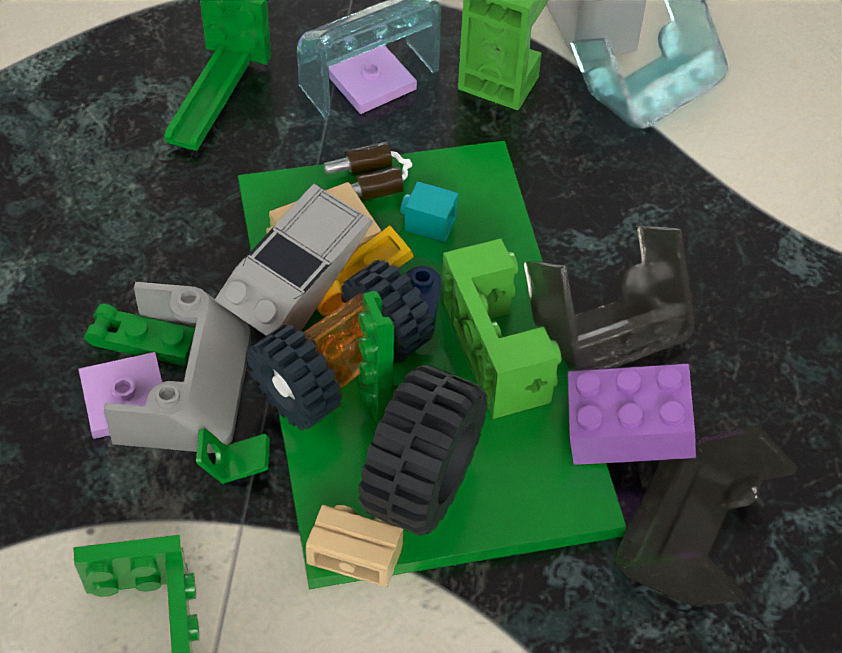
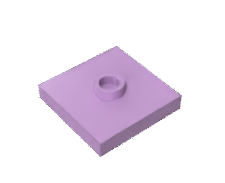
[326,42,417,114]
[79,352,162,439]

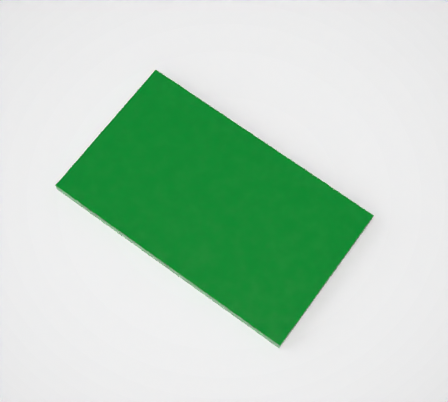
[238,141,626,589]

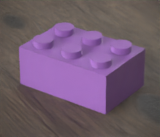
[568,364,696,465]

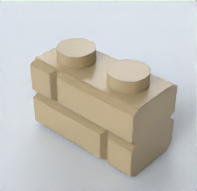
[306,505,403,588]

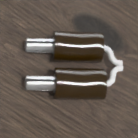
[324,141,412,202]

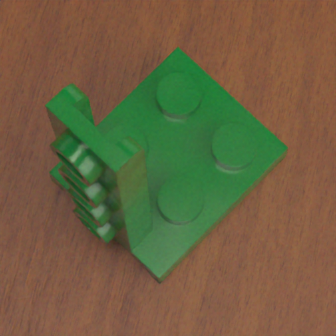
[165,0,271,151]
[357,291,457,426]
[73,535,200,653]

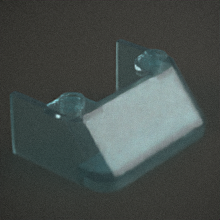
[297,0,442,118]
[571,0,728,128]

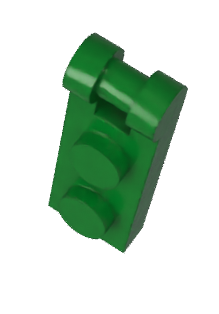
[84,304,195,367]

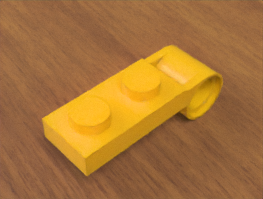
[316,225,414,316]

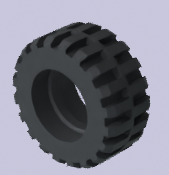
[358,365,488,535]

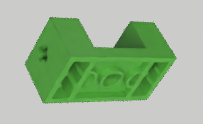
[458,0,548,110]
[441,239,561,419]

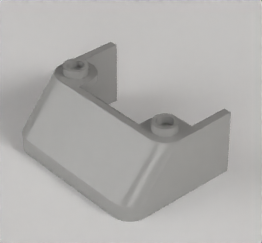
[103,282,251,453]

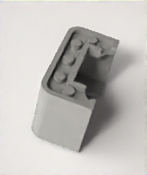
[546,0,646,61]

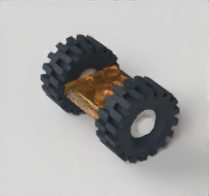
[247,260,434,430]

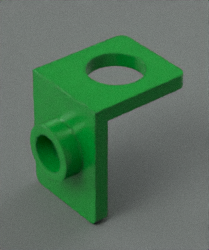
[196,428,270,484]

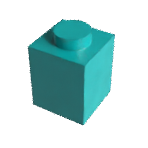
[400,181,458,242]

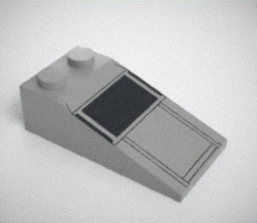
[215,184,374,335]

